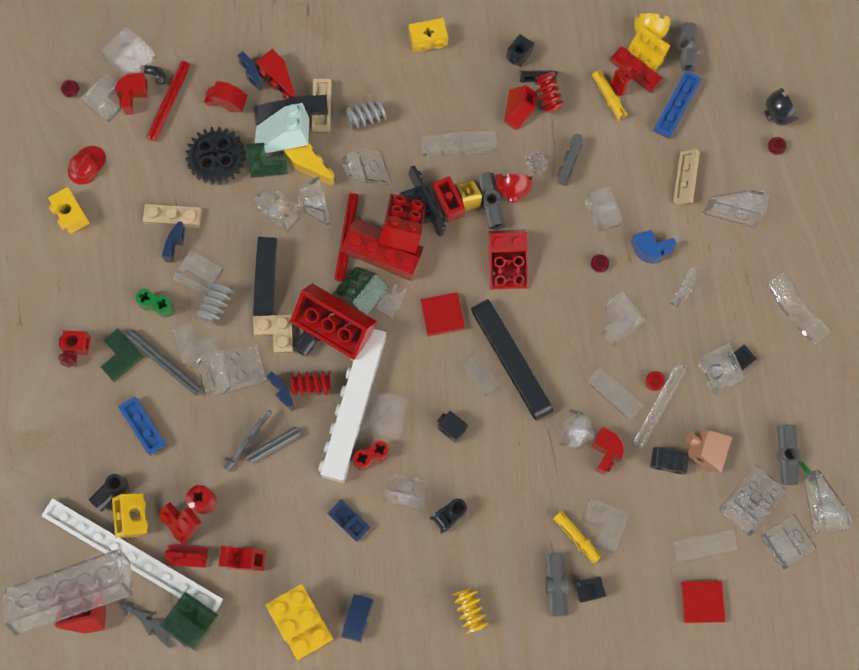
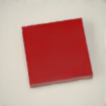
[420,292,465,337]
[681,581,726,623]

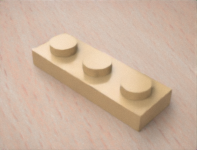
[312,79,332,132]
[673,149,700,205]
[143,204,202,228]

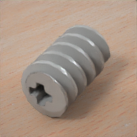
[346,99,386,131]
[196,283,234,326]

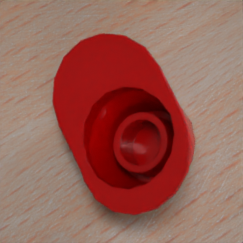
[68,146,106,185]

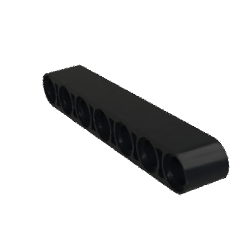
[471,299,554,421]

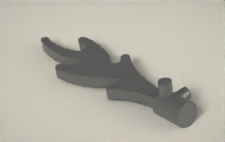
[224,410,272,472]
[122,601,187,648]

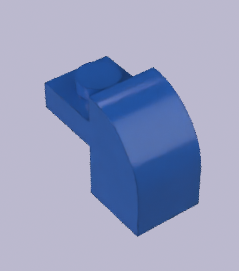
[631,230,677,264]

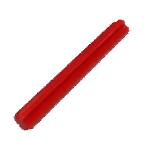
[147,61,190,142]
[334,193,359,282]

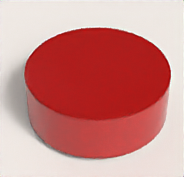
[645,371,665,391]

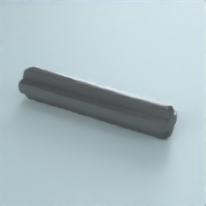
[246,427,301,464]

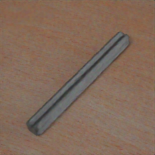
[126,329,202,396]

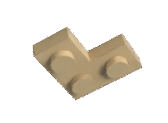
[253,314,293,354]

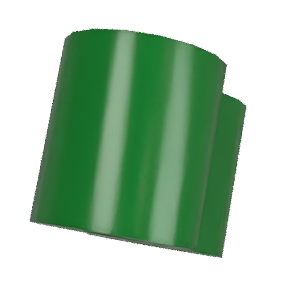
[136,289,174,318]

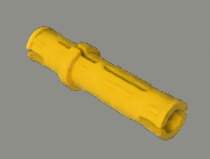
[591,70,628,121]
[553,511,603,564]

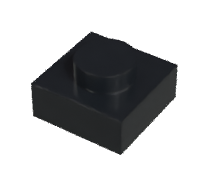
[728,344,757,372]

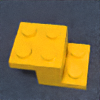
[266,584,334,661]

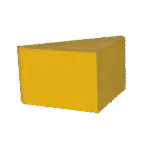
[456,181,482,211]

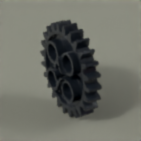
[185,127,246,185]

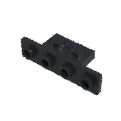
[400,165,447,236]

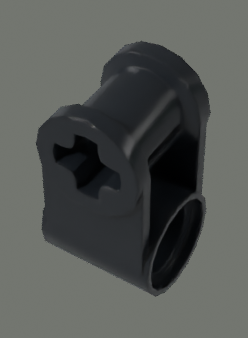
[429,498,467,534]

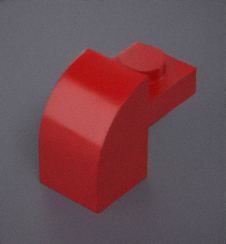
[115,73,148,115]
[204,81,248,112]
[591,427,624,475]
[219,546,266,571]

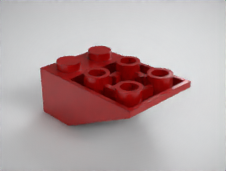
[379,193,426,253]
[488,229,528,290]

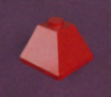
[55,582,106,634]

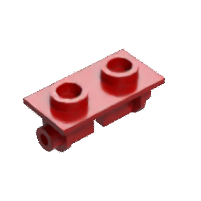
[610,65,632,96]
[165,545,209,568]

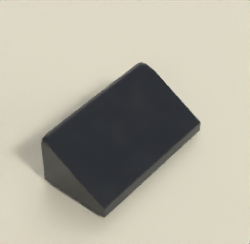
[519,70,558,82]

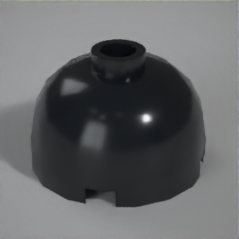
[764,88,798,126]

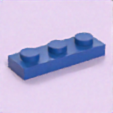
[119,396,167,456]

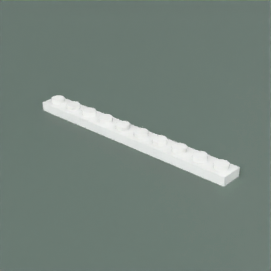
[41,498,224,617]

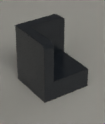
[575,576,606,603]

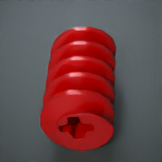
[534,72,564,113]
[291,370,332,396]
[186,485,217,514]

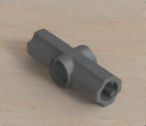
[677,22,700,74]
[478,172,505,230]
[777,425,800,486]
[546,553,568,617]

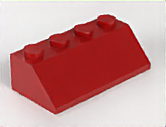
[341,218,424,281]
[290,283,377,360]

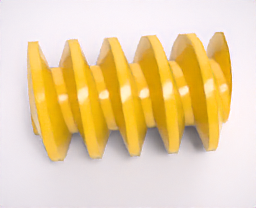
[452,588,488,634]

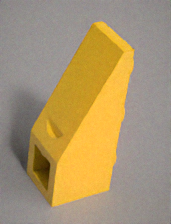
[283,141,335,186]

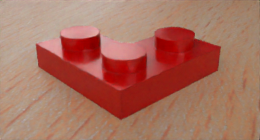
[158,502,202,545]

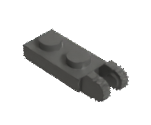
[557,133,583,186]

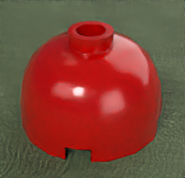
[496,174,533,202]

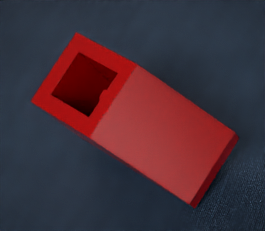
[504,85,537,130]

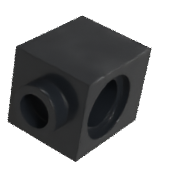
[506,34,534,67]
[437,411,468,443]

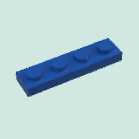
[653,73,702,139]

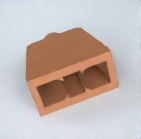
[685,430,732,472]

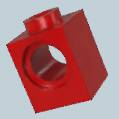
[58,330,91,355]

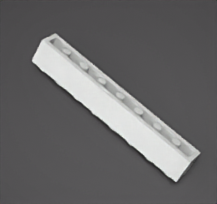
[318,329,386,483]

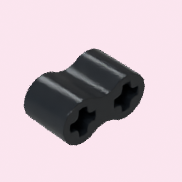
[650,447,689,475]

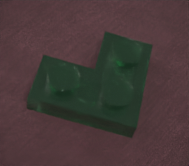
[245,142,288,178]
[101,328,144,382]

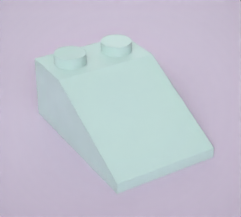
[254,103,309,155]

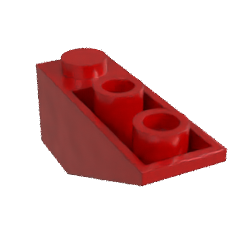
[256,49,296,99]

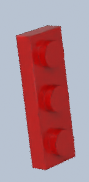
[609,46,663,93]

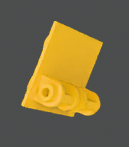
[627,25,670,71]

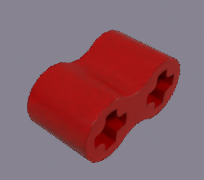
[353,440,389,470]

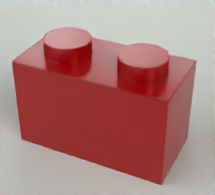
[432,176,465,223]

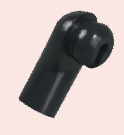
[144,65,167,84]

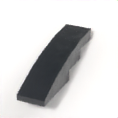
[255,95,328,125]
[253,237,278,316]

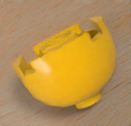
[634,13,671,39]

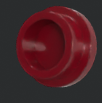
[61,80,80,98]
[768,137,786,155]
[590,254,609,273]
[58,351,78,368]

